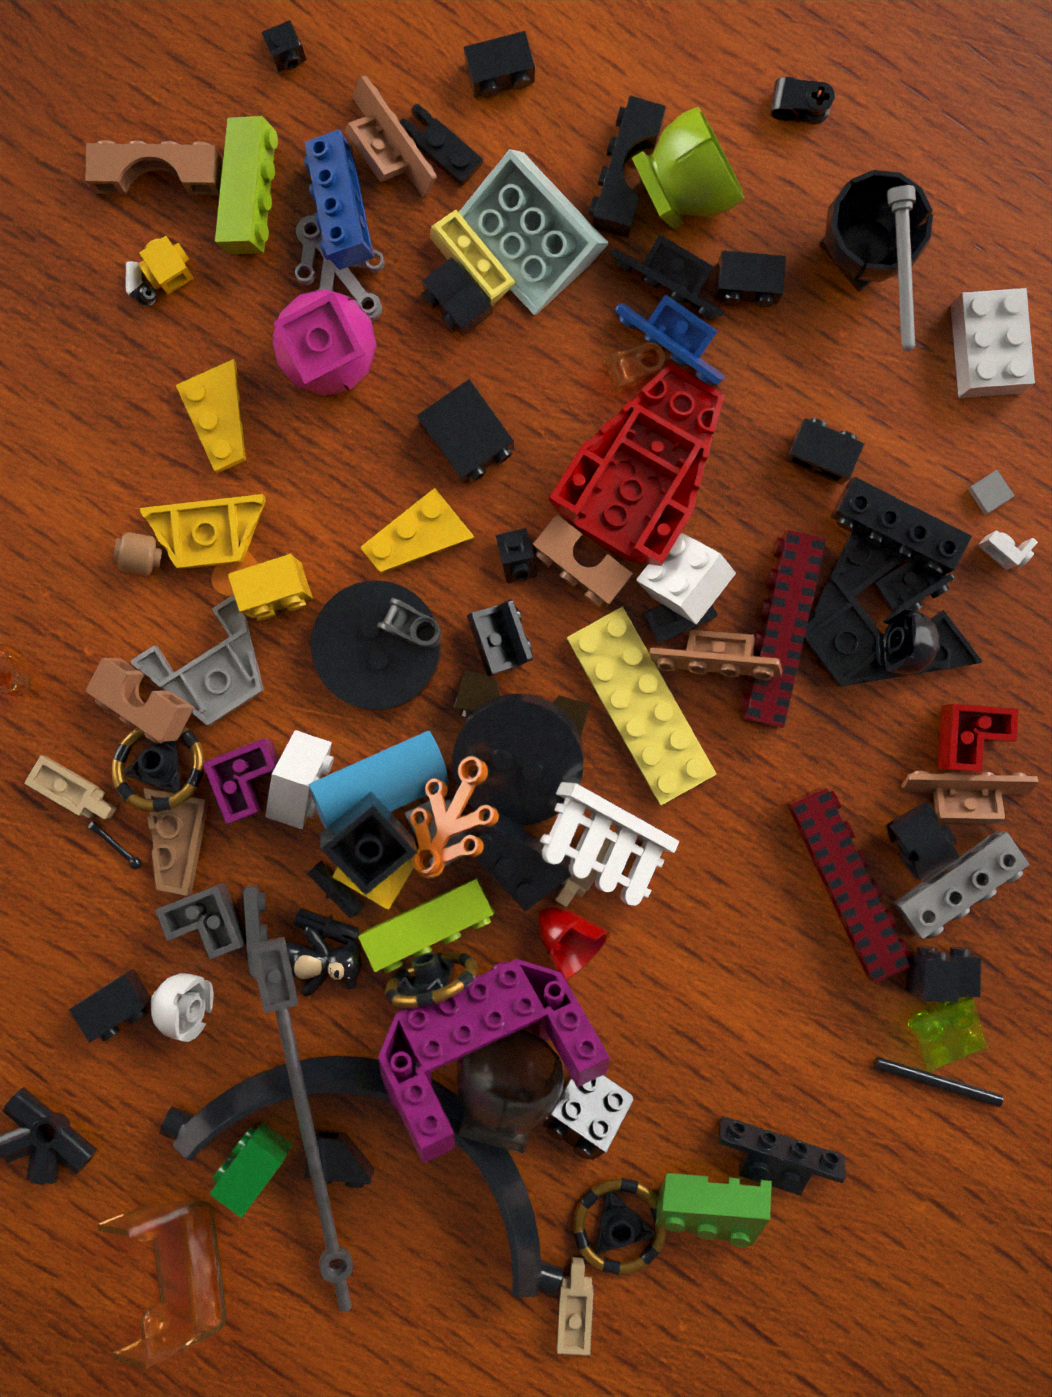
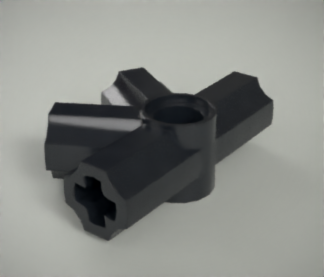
[0,1087,98,1185]

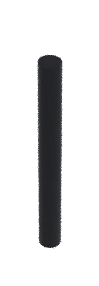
[874,1057,1003,1107]

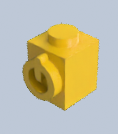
[139,236,194,295]

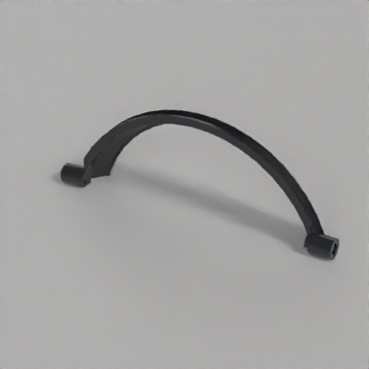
[159,1055,563,1298]

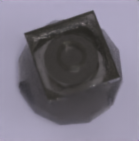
[456,1029,564,1154]

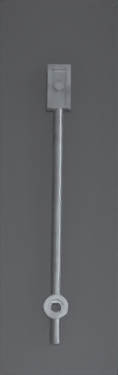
[250,937,353,1312]

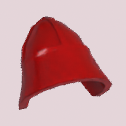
[539,907,610,980]

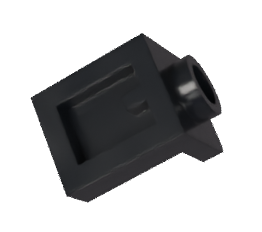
[261,20,307,72]

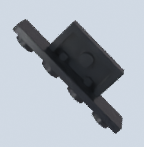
[610,234,725,320]
[718,1116,846,1196]

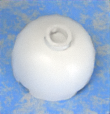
[151,973,214,1042]

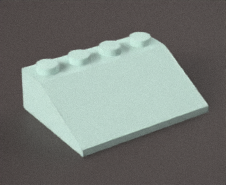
[458,149,609,315]

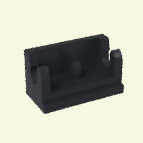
[642,604,718,645]

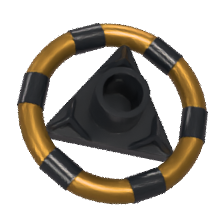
[112,727,205,812]
[385,952,478,1009]
[573,1178,667,1275]

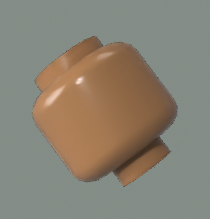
[113,532,162,577]

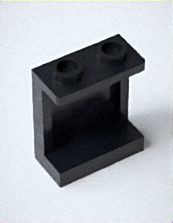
[417,379,514,484]

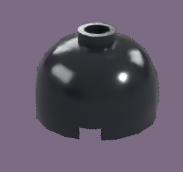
[876,607,940,675]

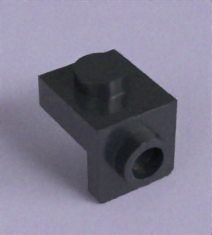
[496,528,537,583]

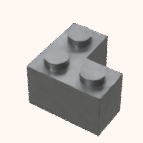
[155,882,247,959]

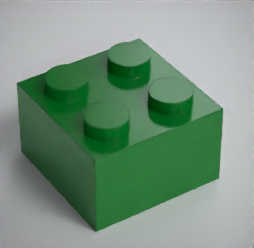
[209,1121,293,1218]

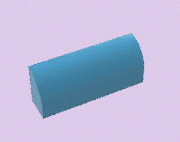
[309,730,449,829]

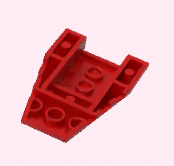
[548,363,725,566]

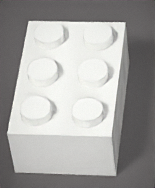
[950,288,1035,398]

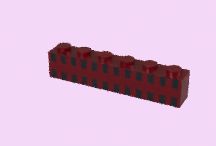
[738,530,826,728]
[786,787,910,983]

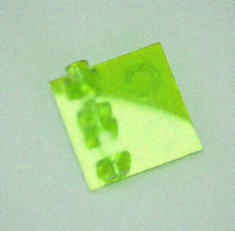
[907,997,987,1072]

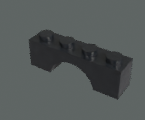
[589,96,666,238]

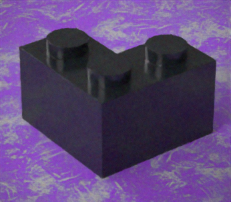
[906,946,981,1002]

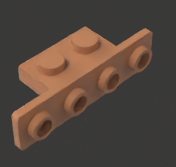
[345,75,437,197]
[649,630,782,680]
[901,771,1039,824]

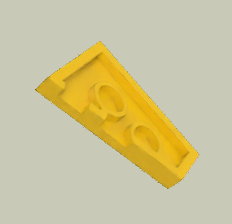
[176,359,246,473]
[360,488,475,574]

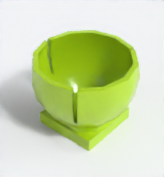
[632,107,745,230]

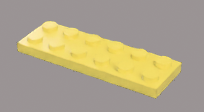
[566,606,717,806]

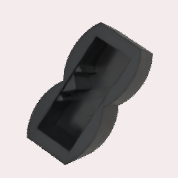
[422,257,492,336]

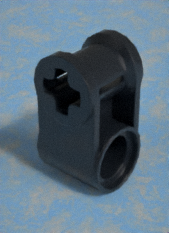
[770,77,835,124]

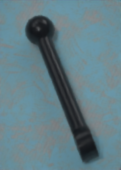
[88,820,142,869]

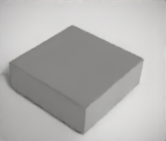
[967,470,1015,515]

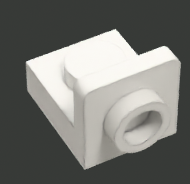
[978,530,1038,570]

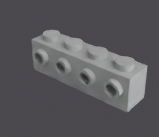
[892,831,1030,939]

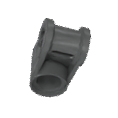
[377,598,442,650]

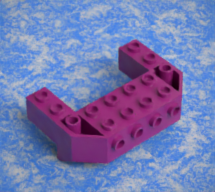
[378,959,610,1163]

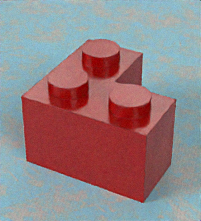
[937,704,1019,772]

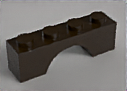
[454,670,590,736]

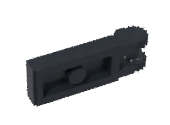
[399,104,483,186]

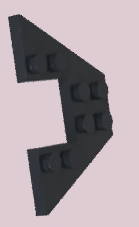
[804,530,983,687]

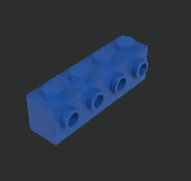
[304,129,374,270]

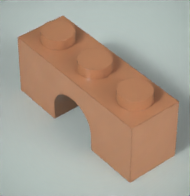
[533,514,633,607]
[85,658,194,743]

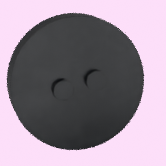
[311,580,442,710]
[452,694,584,825]

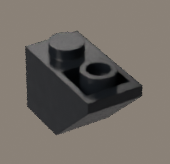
[304,1129,374,1188]

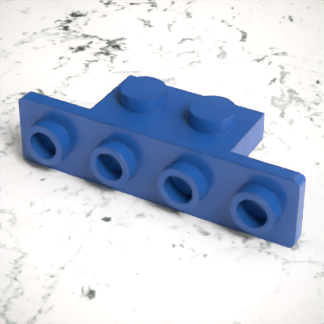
[614,294,725,385]

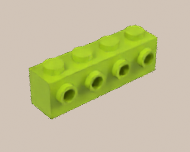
[215,116,278,254]
[358,876,494,973]

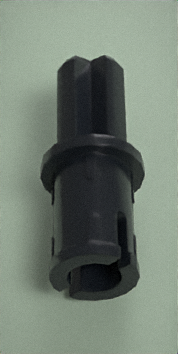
[307,860,364,918]
[294,908,360,944]

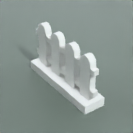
[540,782,679,906]

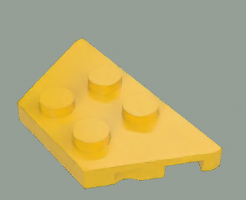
[140,494,266,570]

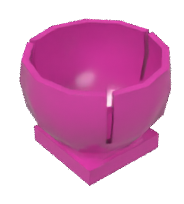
[272,289,377,396]

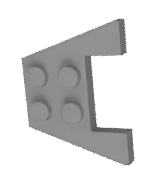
[130,595,264,726]

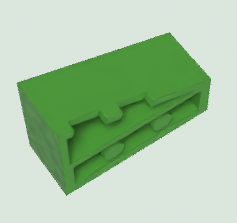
[655,1173,772,1247]

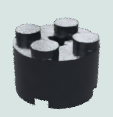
[885,802,959,881]

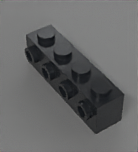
[830,477,972,576]

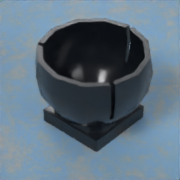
[819,170,934,292]

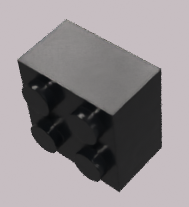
[320,792,417,895]

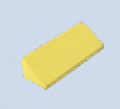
[430,210,516,306]

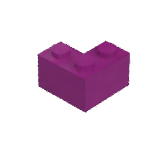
[203,738,279,824]

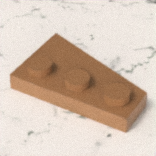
[144,788,210,896]

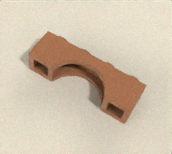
[85,140,221,196]

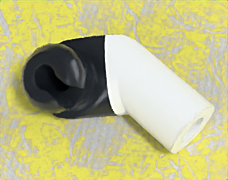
[126,262,157,306]

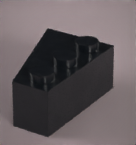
[460,811,572,911]

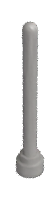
[888,186,916,352]

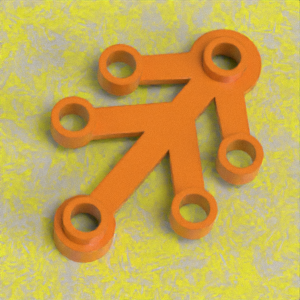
[410,756,499,879]

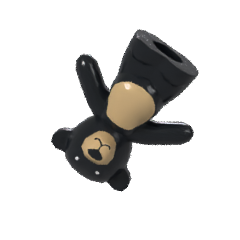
[285,926,362,997]

